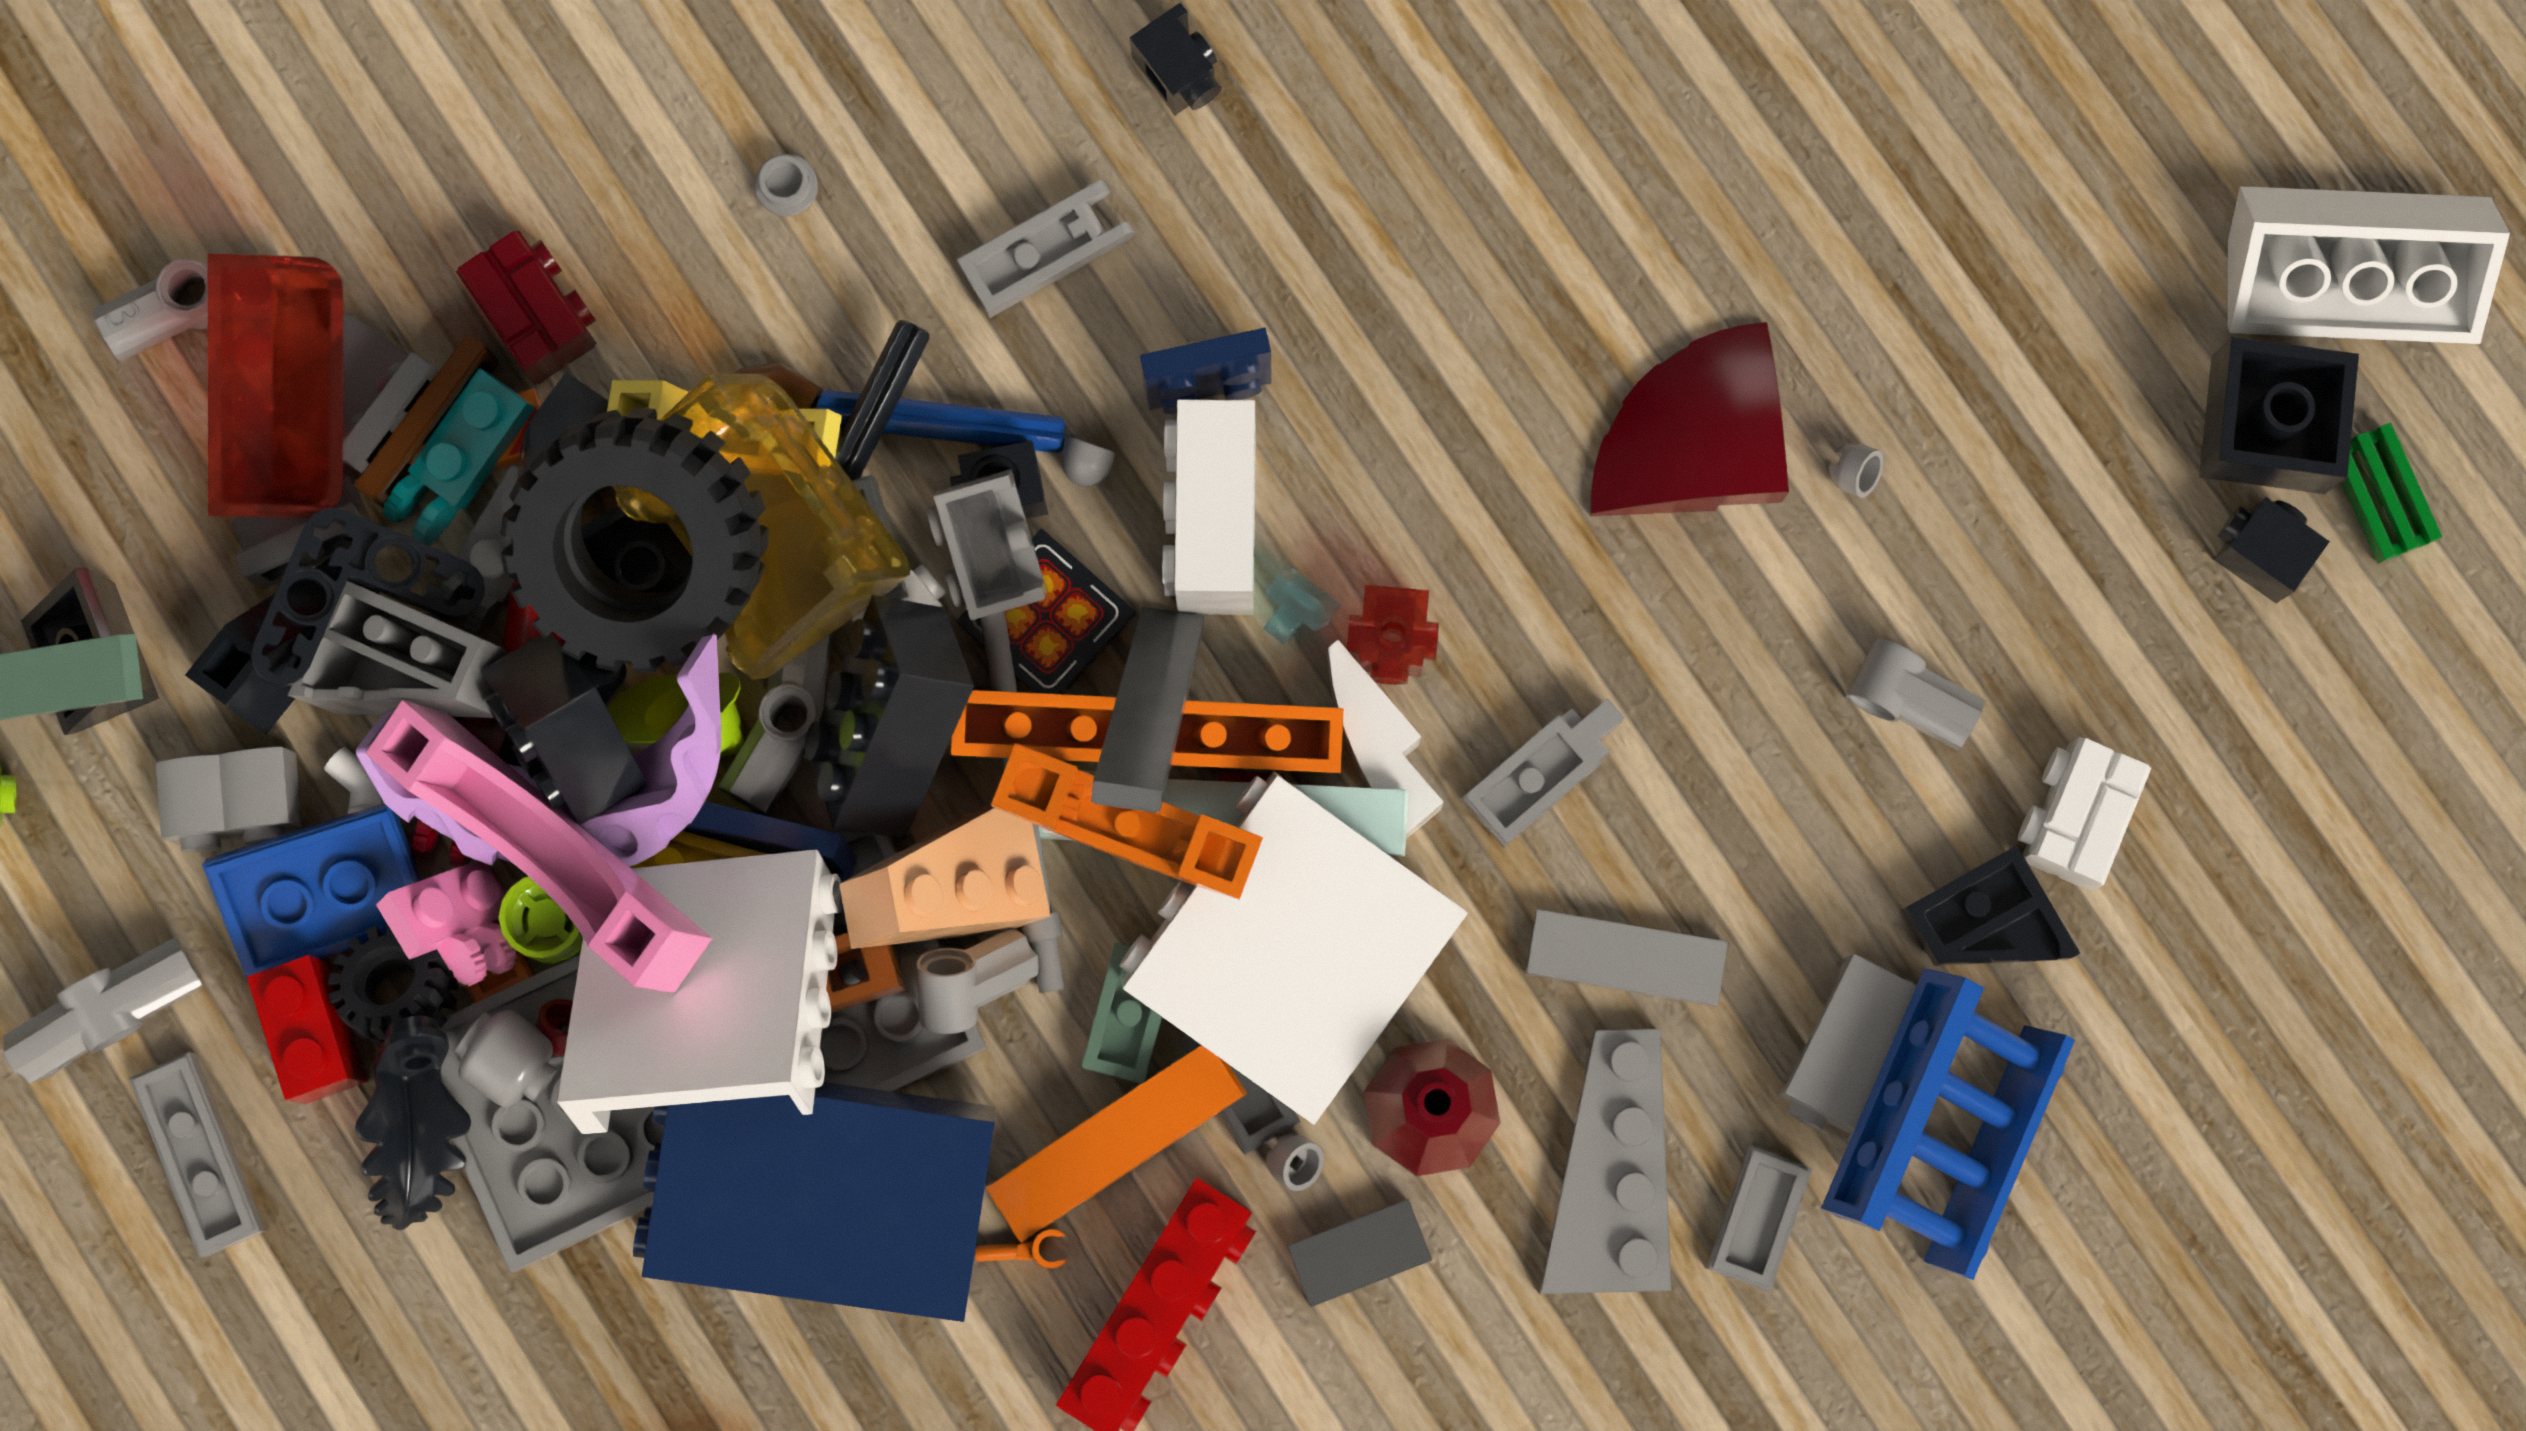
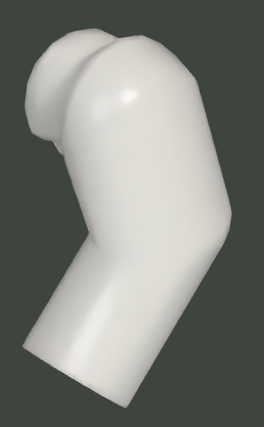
[324,747,384,814]

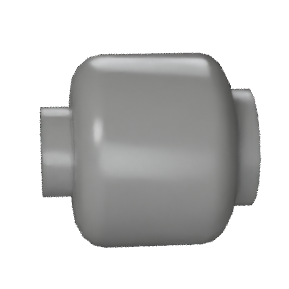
[454,1009,558,1107]

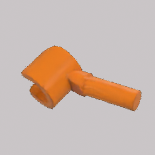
[975,1229,1067,1269]

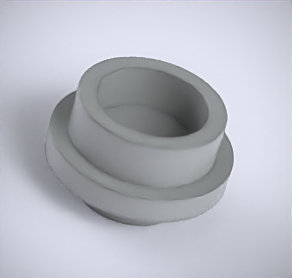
[755,154,818,217]

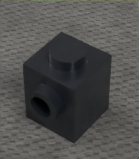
[2214,497,2330,604]

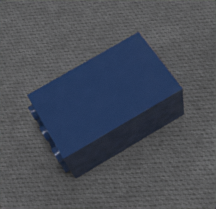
[633,1082,995,1322]

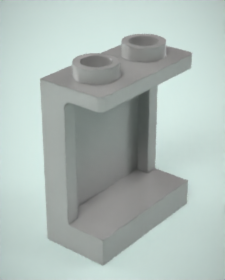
[1777,954,1916,1145]

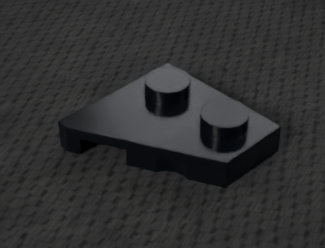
[1902,845,2081,966]

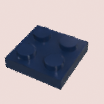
[1140,327,1271,414]

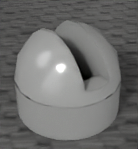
[1062,437,1116,487]
[1828,443,1884,498]
[1267,1133,1324,1191]

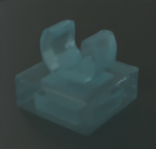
[1263,567,1341,644]

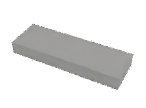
[1526,909,1728,1007]
[129,1052,266,1258]

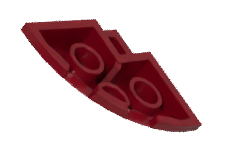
[1590,322,1789,517]

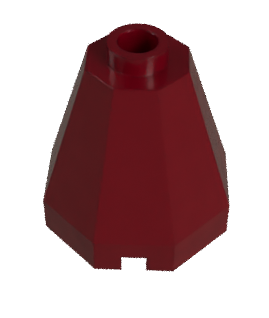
[1363,1039,1501,1177]

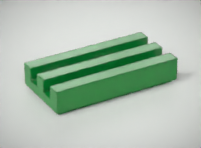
[2342,422,2443,564]

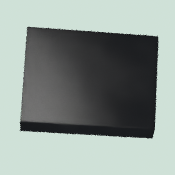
[21,567,160,735]

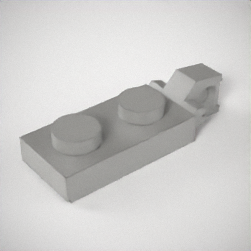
[1462,698,1625,848]

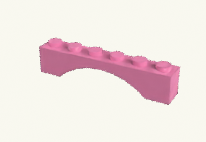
[365,700,713,993]

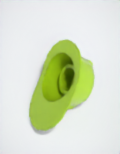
[607,672,744,757]

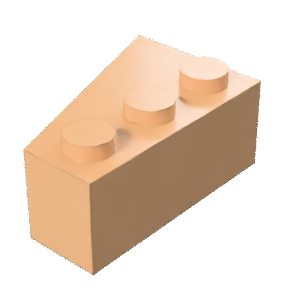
[839,804,1051,949]

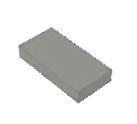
[1706,1146,1813,1292]

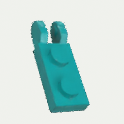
[382,368,535,545]

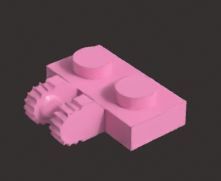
[376,860,517,986]

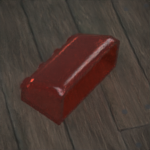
[207,252,345,518]

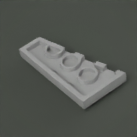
[1539,1029,1671,1294]

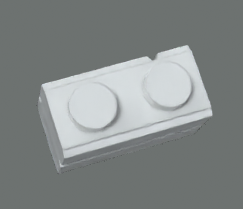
[2018,737,2151,891]

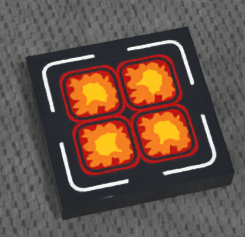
[956,528,1136,695]

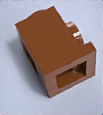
[826,933,907,1013]

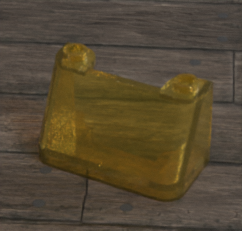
[612,374,911,680]

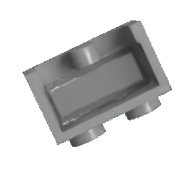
[927,469,1047,620]

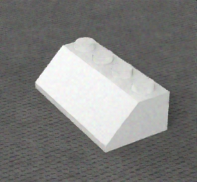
[2227,186,2510,344]

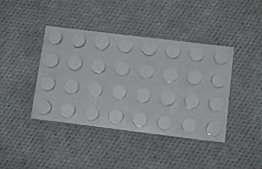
[439,830,987,1273]

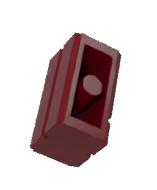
[456,230,597,385]

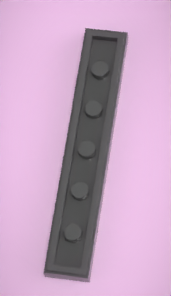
[1091,607,1204,813]

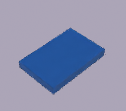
[202,803,422,982]

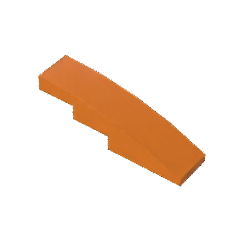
[986,1045,1248,1243]

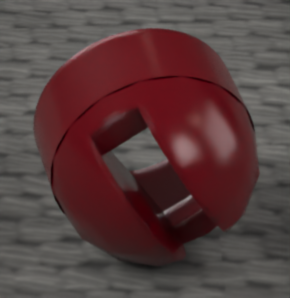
[535,999,573,1057]

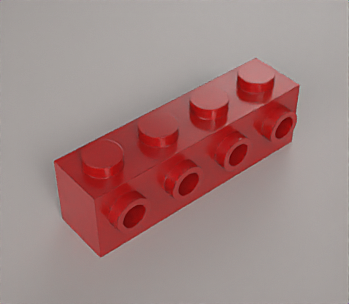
[1055,1177,1257,1431]

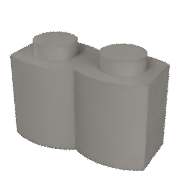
[155,747,302,853]

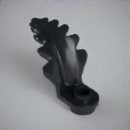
[355,1016,471,1230]

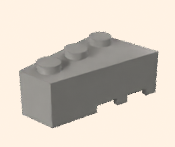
[288,581,511,718]

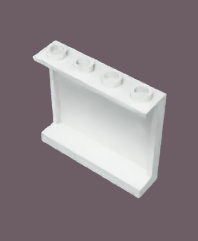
[1119,770,1468,1125]
[557,849,843,1134]

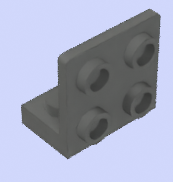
[274,314,438,475]

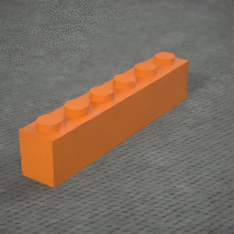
[946,690,1344,773]

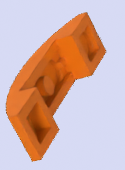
[991,743,1263,900]

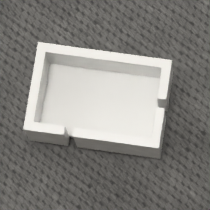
[1162,400,1256,615]

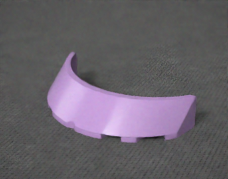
[356,634,721,867]

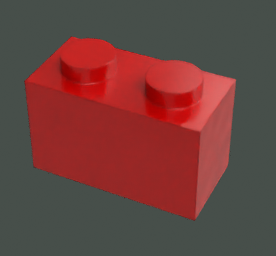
[247,955,367,1104]

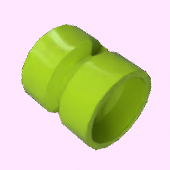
[498,876,583,965]

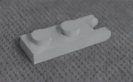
[957,180,1135,319]

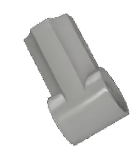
[1846,638,1986,751]
[917,928,1039,1034]

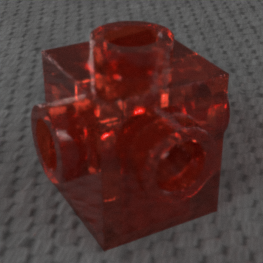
[1347,585,1439,685]

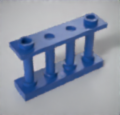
[1821,968,2075,1280]

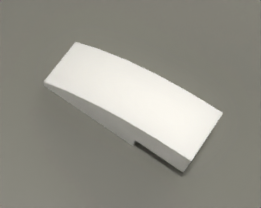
[1327,640,1444,839]

